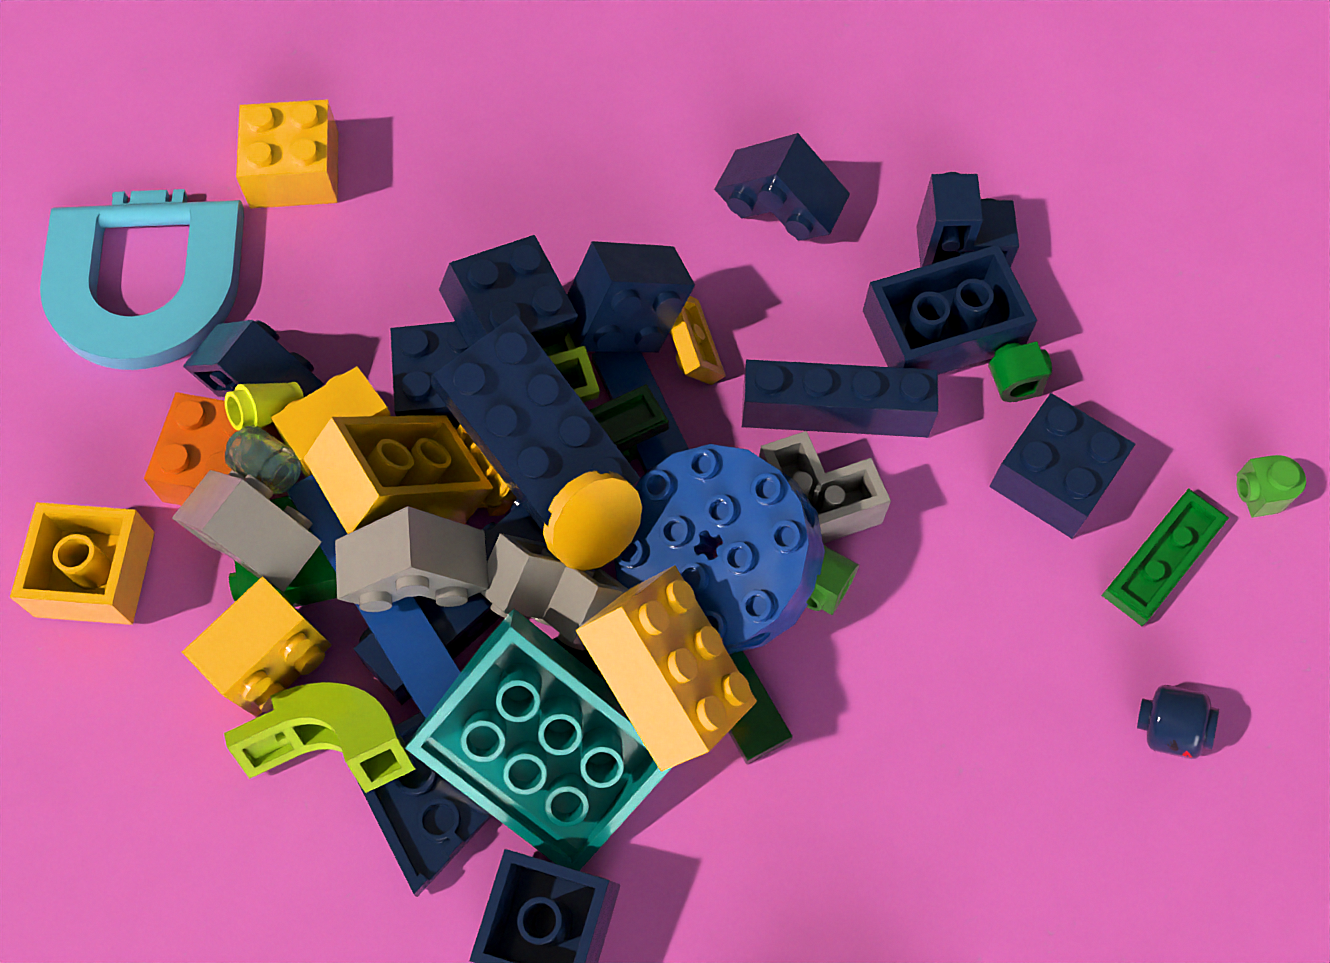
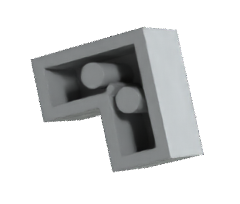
[759,431,891,543]
[172,470,322,592]
[335,506,489,612]
[480,533,629,651]

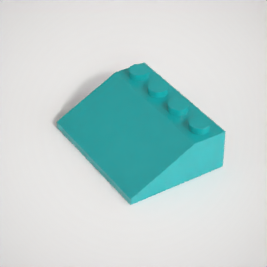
[405,609,672,871]

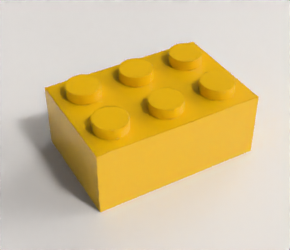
[303,415,493,534]
[575,565,757,771]

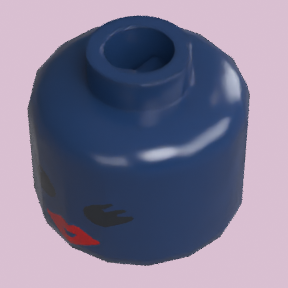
[1137,685,1219,759]

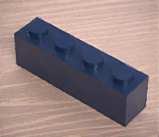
[741,359,938,438]

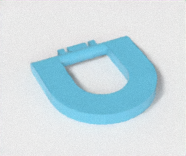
[40,189,244,370]

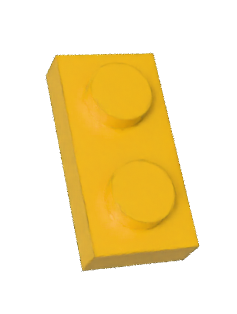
[669,296,726,385]

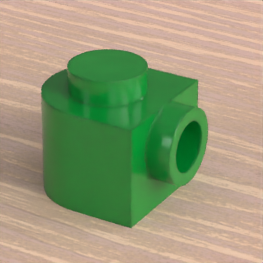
[988,341,1052,402]

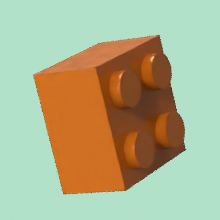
[144,392,281,506]

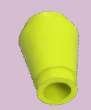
[225,382,304,433]

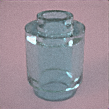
[225,425,301,494]

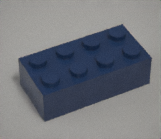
[430,314,641,532]

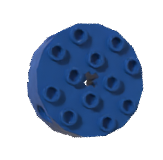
[614,444,825,654]

